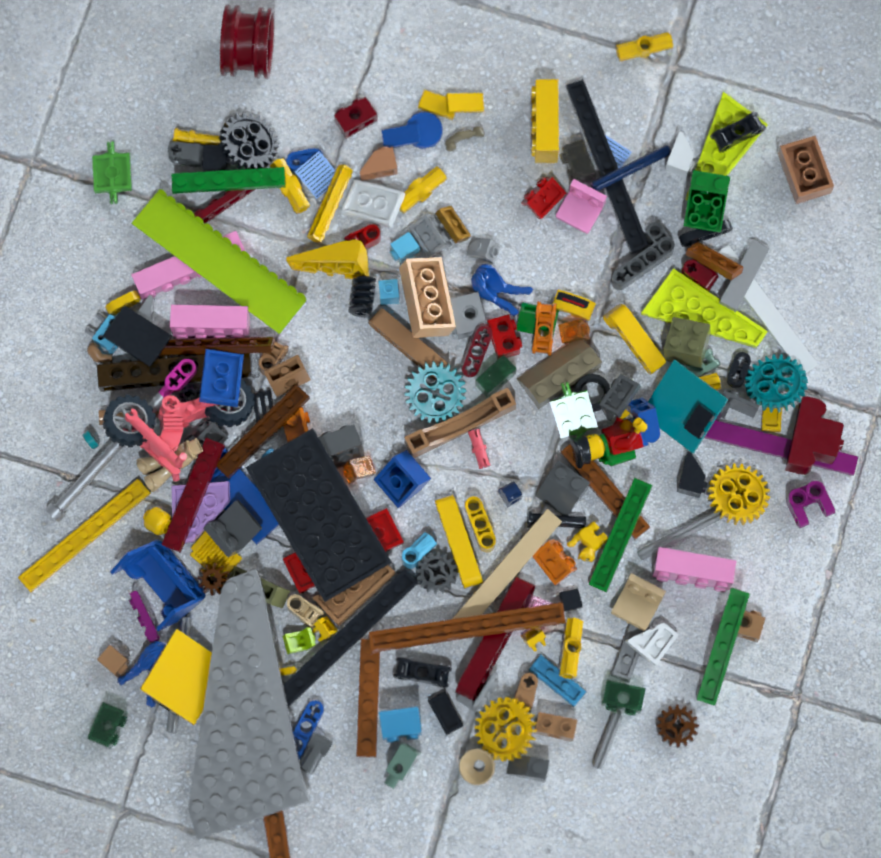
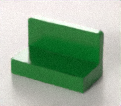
[517,302,559,336]

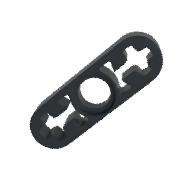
[678,220,733,247]

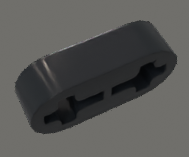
[727,352,751,388]

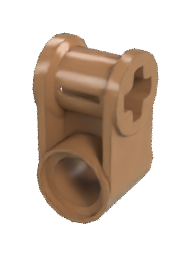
[259,339,289,376]
[514,673,538,713]

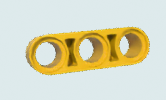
[465,496,496,553]

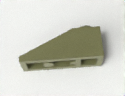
[229,566,290,609]

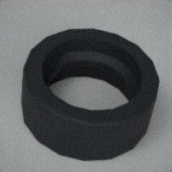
[575,374,610,412]

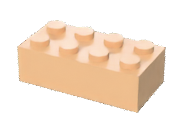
[399,257,456,338]

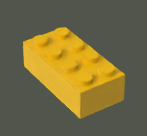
[531,79,559,163]

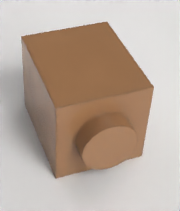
[97,645,130,677]

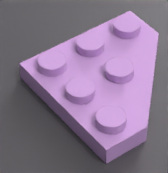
[171,481,230,543]

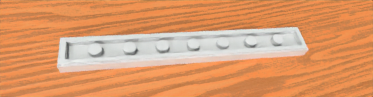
[718,245,818,374]

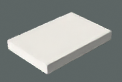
[340,179,406,228]

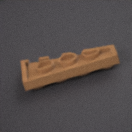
[312,565,396,626]

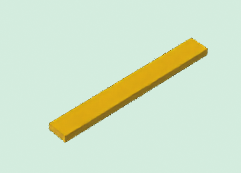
[18,479,151,593]

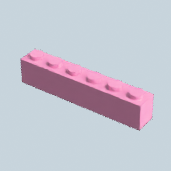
[131,231,245,300]

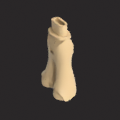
[136,438,203,492]

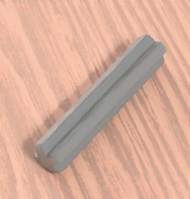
[592,713,622,769]

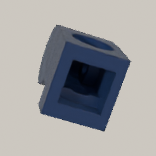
[498,481,522,508]

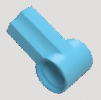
[402,532,437,569]

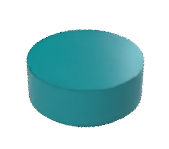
[82,430,99,449]

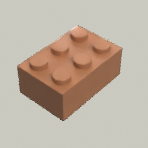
[777,135,834,204]

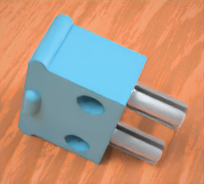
[85,312,118,354]

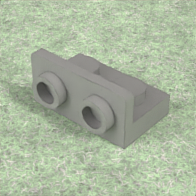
[409,214,452,258]

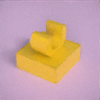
[312,616,338,642]
[521,627,546,652]

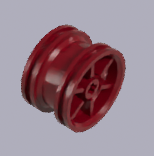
[220,4,274,79]

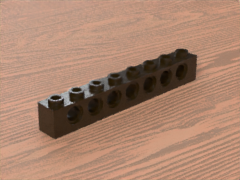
[97,353,252,392]

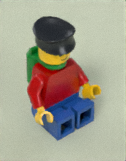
[569,397,660,469]

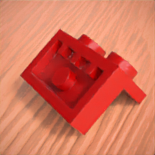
[521,177,567,219]

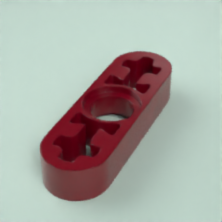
[461,323,493,377]

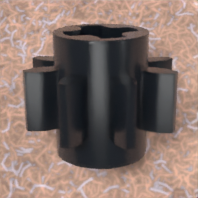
[178,384,200,403]

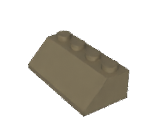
[517,337,602,410]

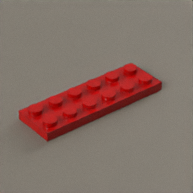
[283,508,404,594]

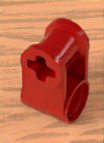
[344,224,381,250]

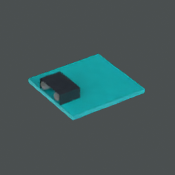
[648,360,728,453]

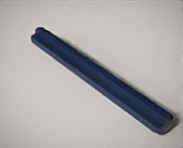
[591,145,671,191]

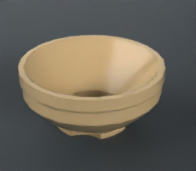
[459,749,495,785]

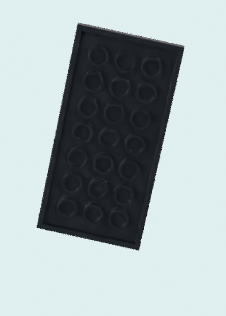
[246,428,392,602]

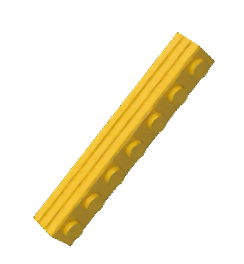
[307,164,353,243]

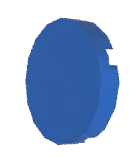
[407,112,443,149]

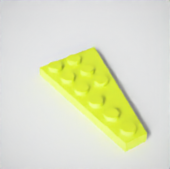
[685,92,768,200]
[641,268,768,348]

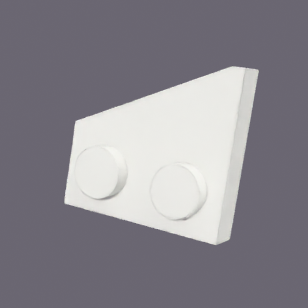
[626,622,679,666]

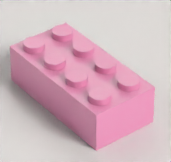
[170,305,250,339]
[652,547,737,592]

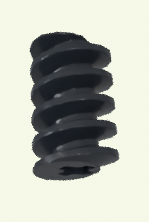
[348,276,377,318]

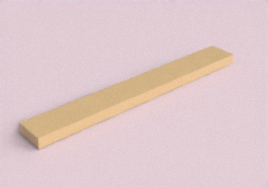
[452,509,562,619]

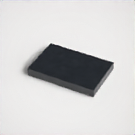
[103,305,172,368]

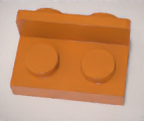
[283,407,310,442]
[532,539,577,586]

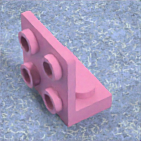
[556,179,607,234]

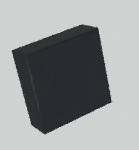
[559,588,583,612]

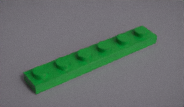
[171,167,286,194]
[589,478,653,593]
[696,587,750,706]

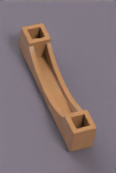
[404,387,516,458]

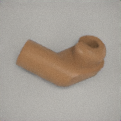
[87,342,113,363]

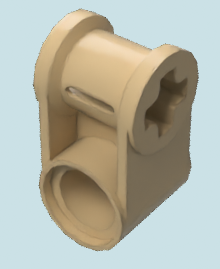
[287,594,324,629]

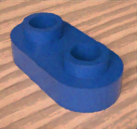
[286,148,323,172]

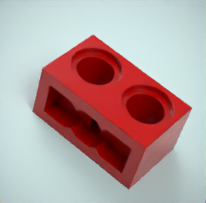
[487,314,522,360]

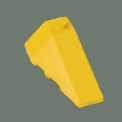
[286,240,369,279]

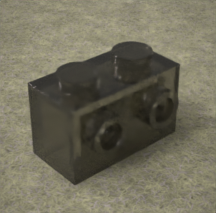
[559,139,596,183]

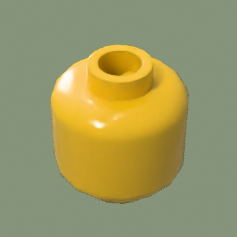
[143,507,172,535]

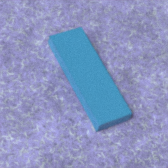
[528,655,587,707]

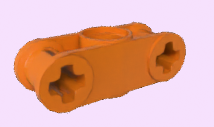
[532,301,557,356]

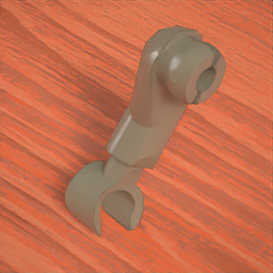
[445,126,485,151]

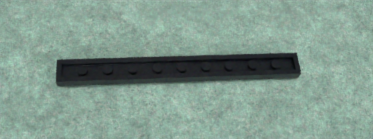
[566,79,649,255]
[283,569,419,708]

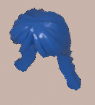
[471,264,534,316]
[117,641,166,708]

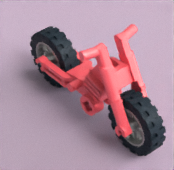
[103,380,254,482]

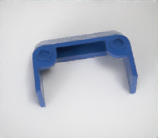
[110,540,206,631]

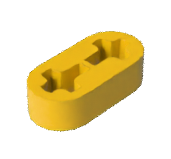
[105,290,141,316]

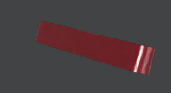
[456,577,535,701]

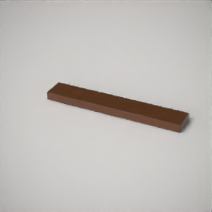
[160,337,275,355]
[216,384,310,479]

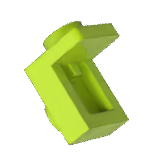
[282,627,315,655]

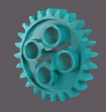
[745,354,808,413]
[404,361,467,423]

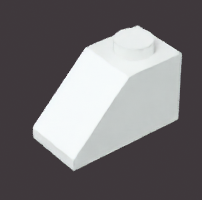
[665,131,695,178]

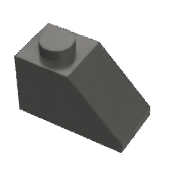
[506,756,550,782]

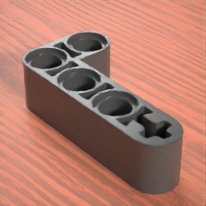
[611,222,675,290]

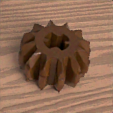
[197,563,230,596]

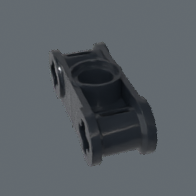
[710,112,766,153]
[393,657,452,688]

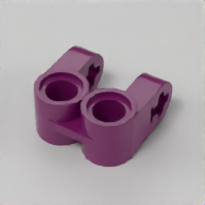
[786,481,835,529]

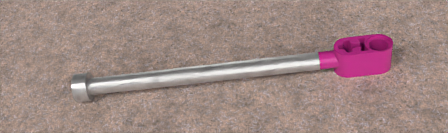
[45,359,197,522]

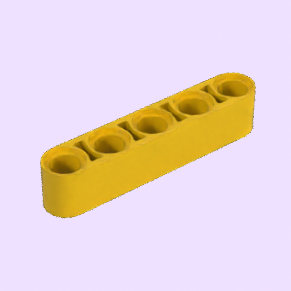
[435,495,483,589]

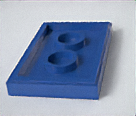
[199,349,244,407]

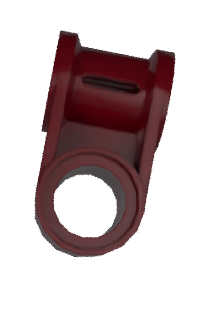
[681,260,719,292]

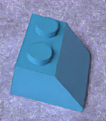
[379,707,422,743]

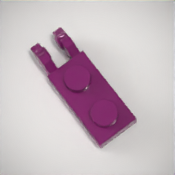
[129,590,159,643]

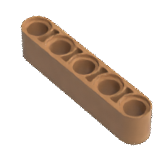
[368,308,448,381]

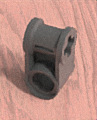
[168,142,204,167]

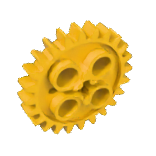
[707,463,770,525]
[474,697,537,762]

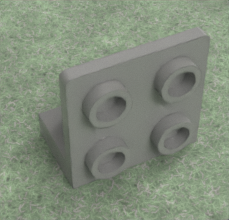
[456,673,499,713]

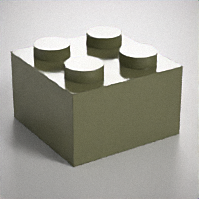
[664,317,711,368]

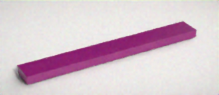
[704,420,858,476]

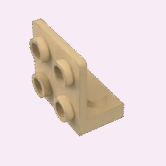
[611,573,666,631]

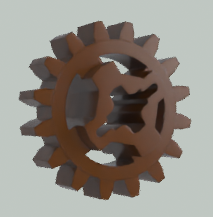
[656,704,699,748]

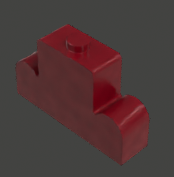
[785,396,844,475]

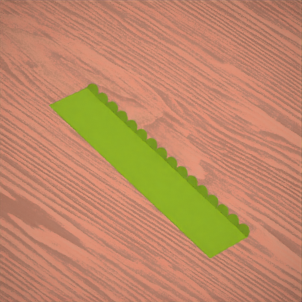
[131,189,306,334]

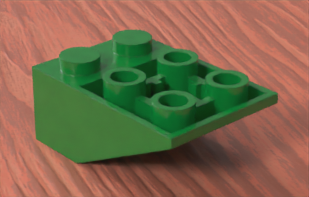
[683,170,731,233]

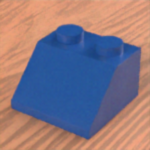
[373,450,431,508]

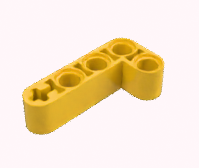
[603,304,666,375]

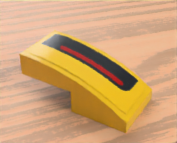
[552,290,596,321]

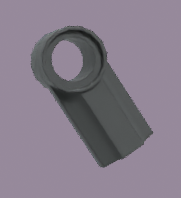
[299,732,333,775]

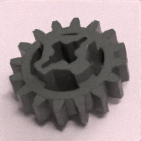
[416,552,458,595]

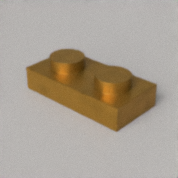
[435,206,471,244]

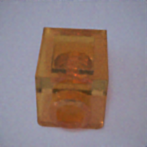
[558,319,590,344]
[343,456,376,484]

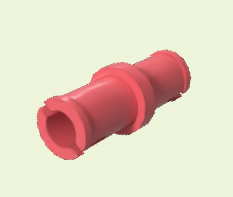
[468,429,491,469]

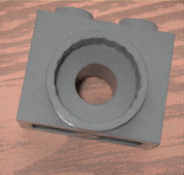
[450,292,487,340]

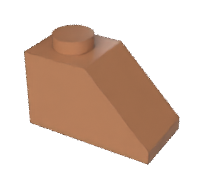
[360,147,398,181]

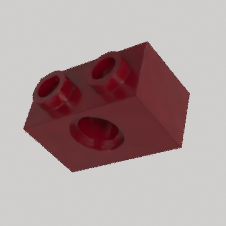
[334,96,378,139]

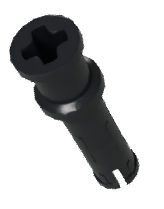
[527,511,586,528]

